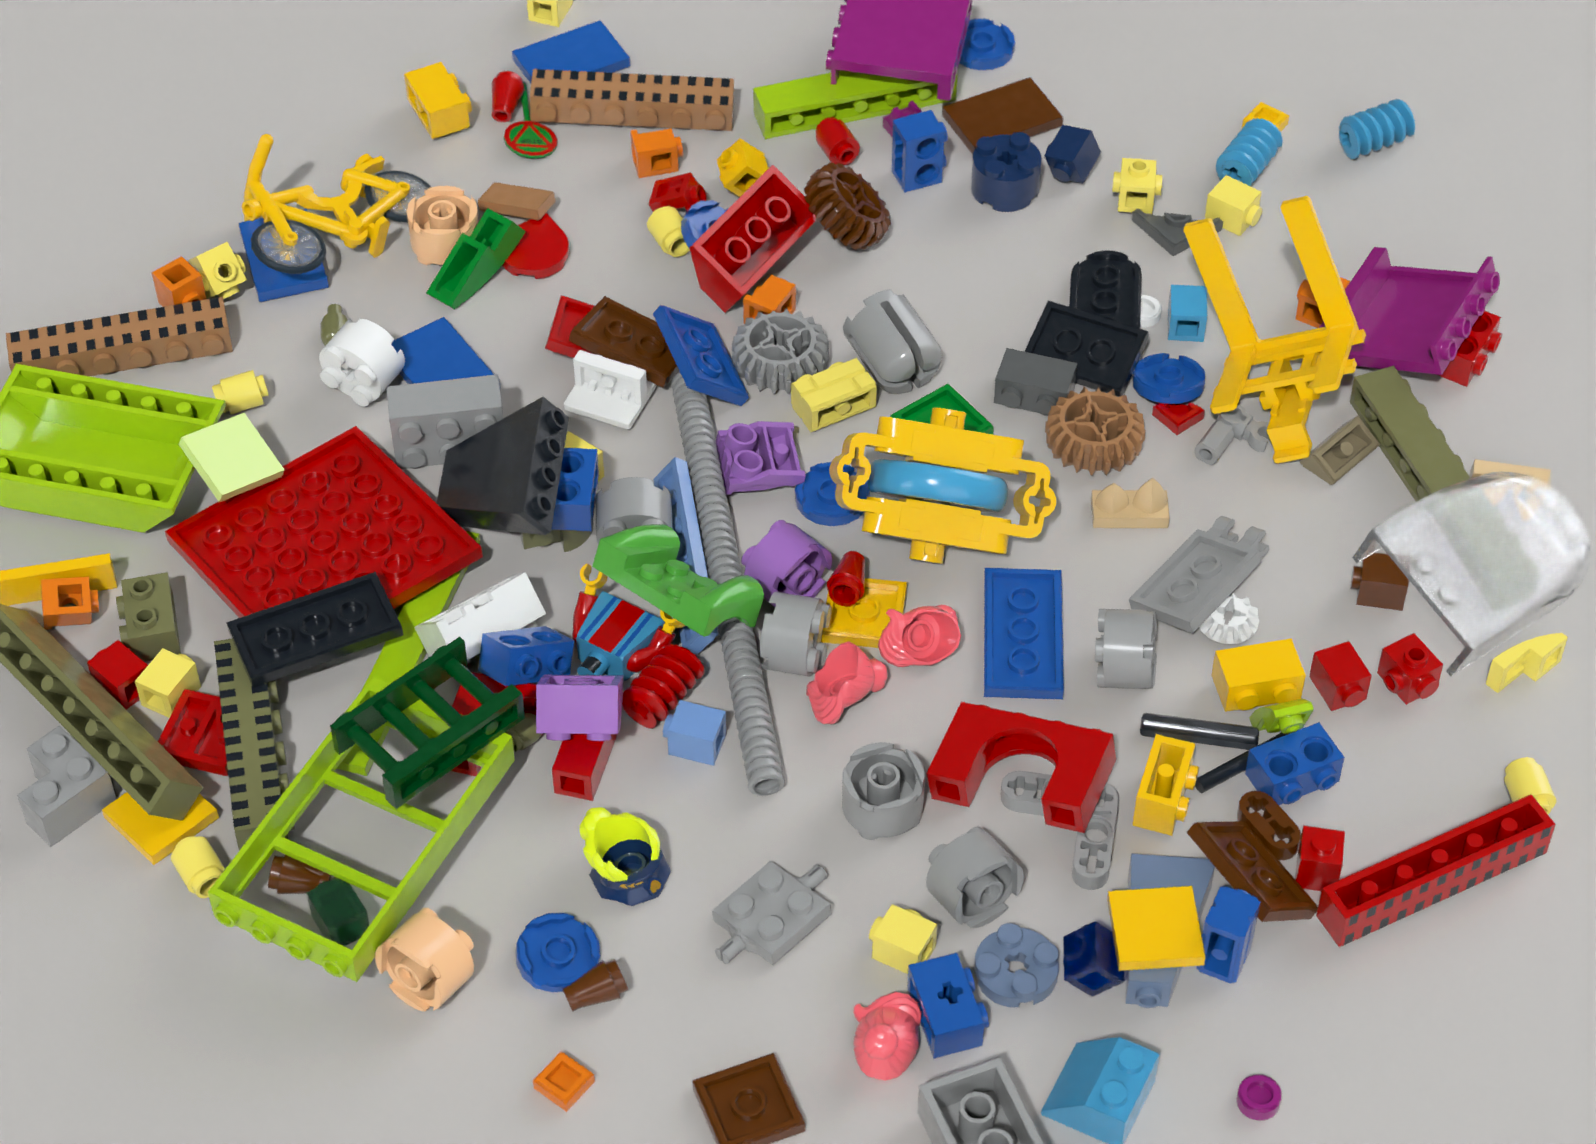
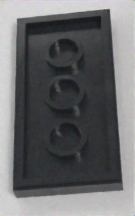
[226,572,403,687]

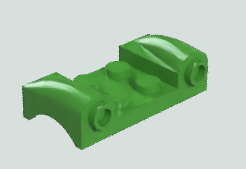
[592,524,764,637]

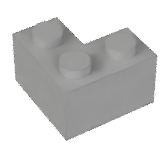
[17,725,116,847]

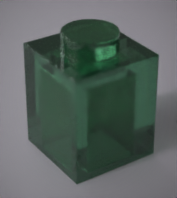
[306,878,369,946]

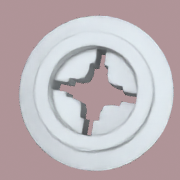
[1199,592,1259,644]

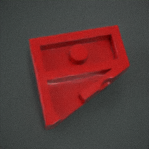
[158,689,228,776]

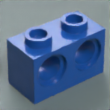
[891,110,948,193]
[552,448,599,531]
[478,626,574,686]
[1245,722,1345,805]

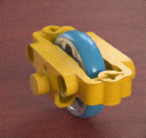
[829,408,1056,564]

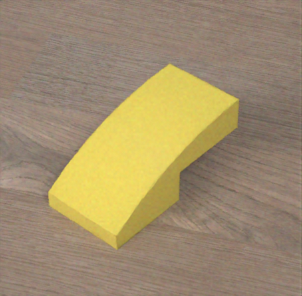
[1486,633,1568,693]

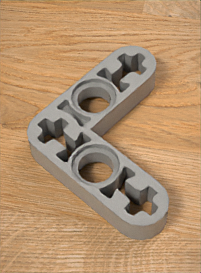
[1001,771,1119,890]

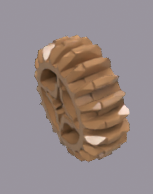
[1045,386,1146,476]

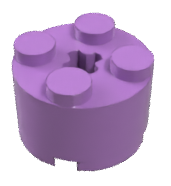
[741,520,832,607]

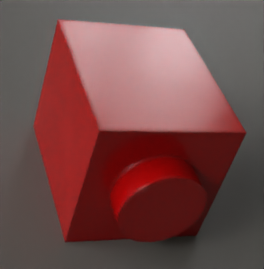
[87,640,148,710]
[1309,641,1372,711]
[1295,826,1345,891]

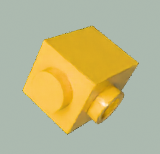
[716,138,768,197]

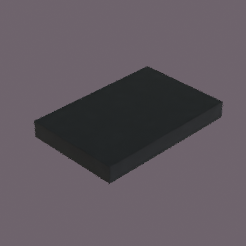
[1024,300,1149,397]

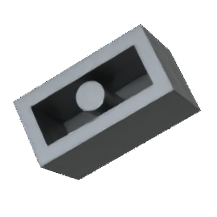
[994,348,1077,415]

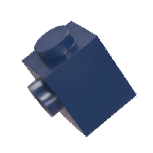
[1044,125,1101,183]

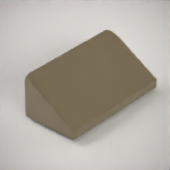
[1299,416,1380,485]

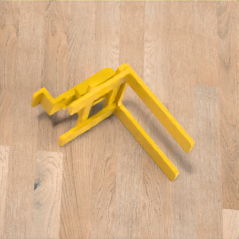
[1183,196,1366,464]

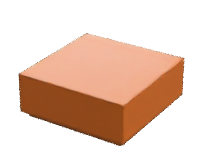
[533,1051,595,1112]

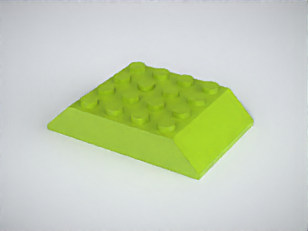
[0,364,226,533]

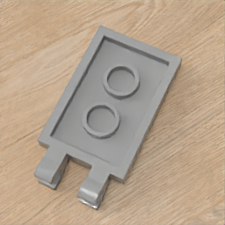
[1129,516,1269,634]

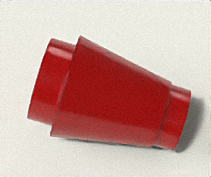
[492,71,525,122]
[827,551,865,606]

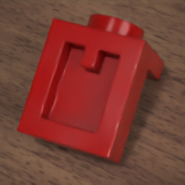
[648,172,707,212]

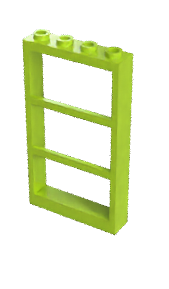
[208,676,515,982]

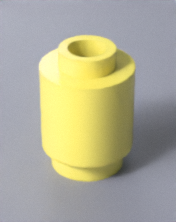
[647,206,690,257]
[212,370,269,414]
[1504,757,1556,814]
[171,836,225,898]

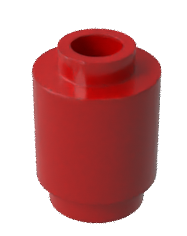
[815,117,860,165]

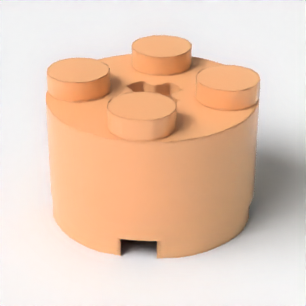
[407,186,479,265]
[375,907,474,1011]

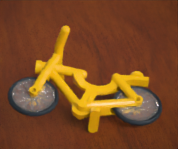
[242,134,431,274]

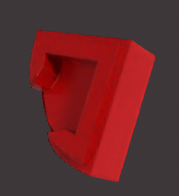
[1152,402,1205,435]

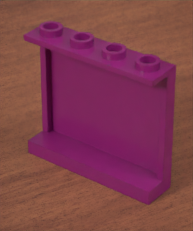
[826,0,973,101]
[1319,247,1500,375]

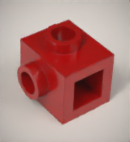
[1377,633,1444,705]

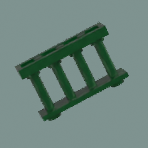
[330,636,525,809]

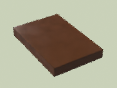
[942,77,1063,154]
[569,296,679,388]
[1187,821,1318,922]

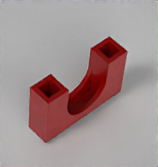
[451,671,617,801]
[926,702,1116,833]

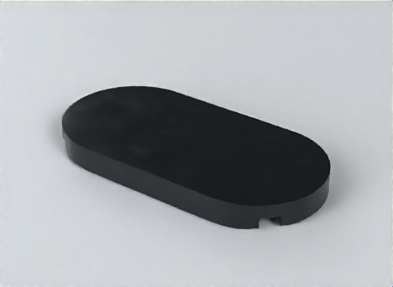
[1069,250,1142,328]

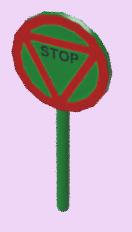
[504,82,557,159]

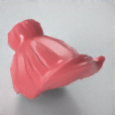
[878,604,961,667]
[806,642,888,725]
[853,992,921,1081]

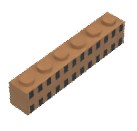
[529,69,734,131]
[6,297,233,376]

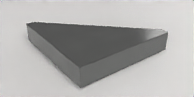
[1132,209,1223,256]

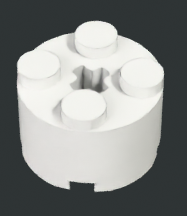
[319,319,405,407]

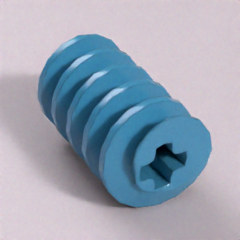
[1339,99,1415,159]
[1216,119,1283,186]

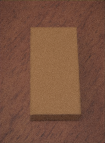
[477,182,556,220]

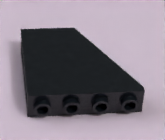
[436,397,569,535]

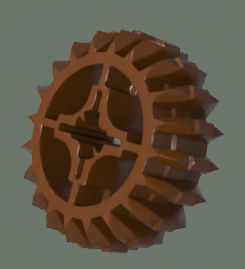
[804,162,891,250]

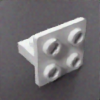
[564,350,657,429]

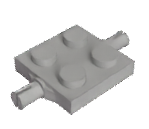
[712,861,831,965]

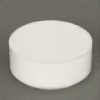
[1140,295,1162,327]

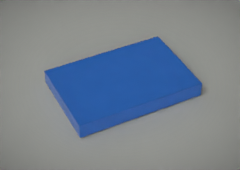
[512,20,630,84]
[238,209,329,302]
[653,305,749,406]
[391,317,500,385]

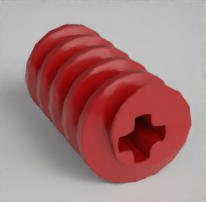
[622,644,705,729]

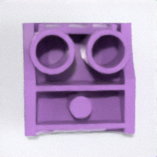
[716,421,806,494]

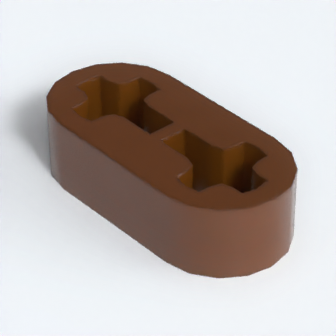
[1237,791,1301,861]

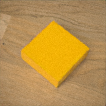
[1242,102,1289,132]

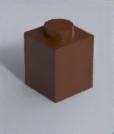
[1350,551,1410,611]

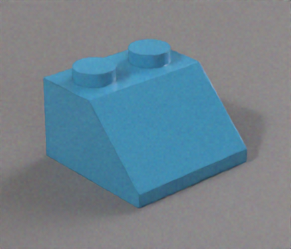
[1041,1037,1160,1144]

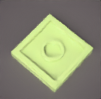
[179,413,285,502]

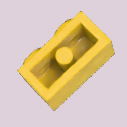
[404,62,472,139]
[1211,638,1306,712]
[1132,734,1199,836]

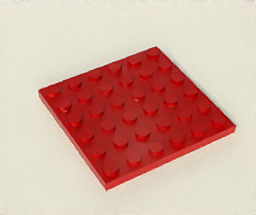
[165,426,483,618]

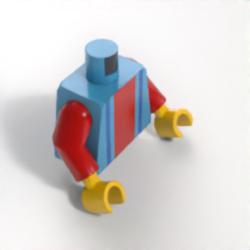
[572,563,685,681]

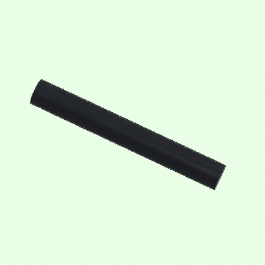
[1195,732,1293,793]

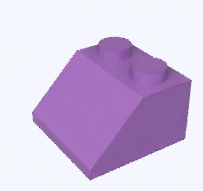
[536,675,624,741]

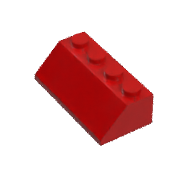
[689,165,816,313]

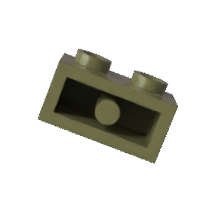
[116,572,181,662]

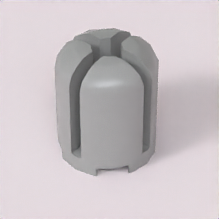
[843,289,942,394]

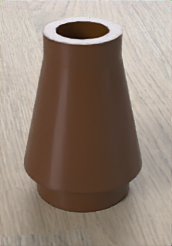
[268,855,331,895]
[562,959,629,1012]

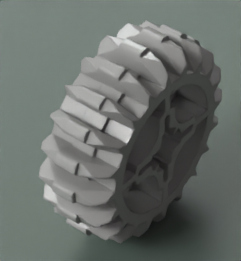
[732,308,829,394]

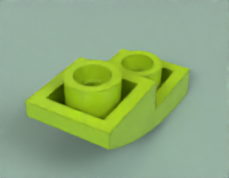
[1249,699,1314,733]

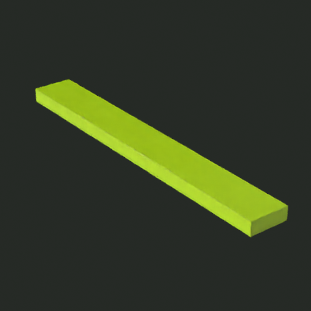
[337,530,480,776]

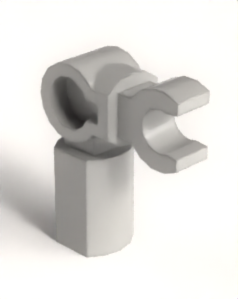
[1195,404,1270,465]

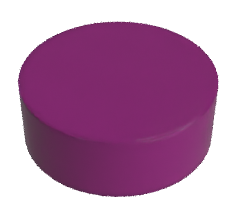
[1236,1075,1282,1121]

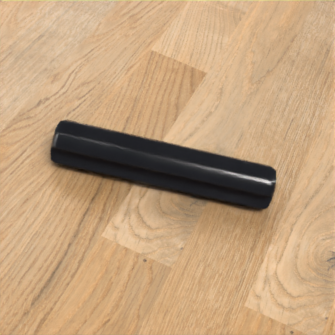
[1140,713,1259,750]

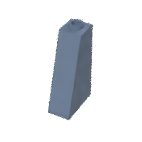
[1125,853,1215,1008]

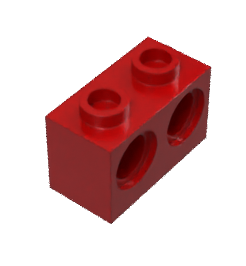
[1435,311,1502,387]

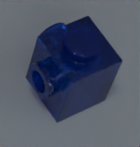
[1063,921,1125,997]

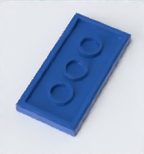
[984,568,1064,700]

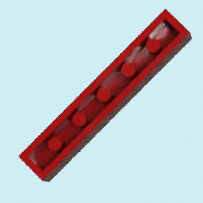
[1316,794,1556,947]

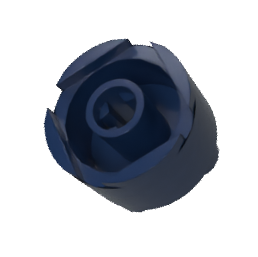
[971,132,1042,212]

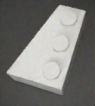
[414,572,546,663]

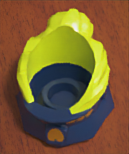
[579,807,671,906]

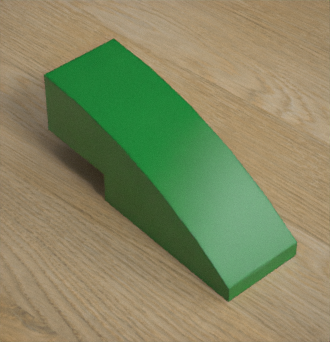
[426,208,526,309]

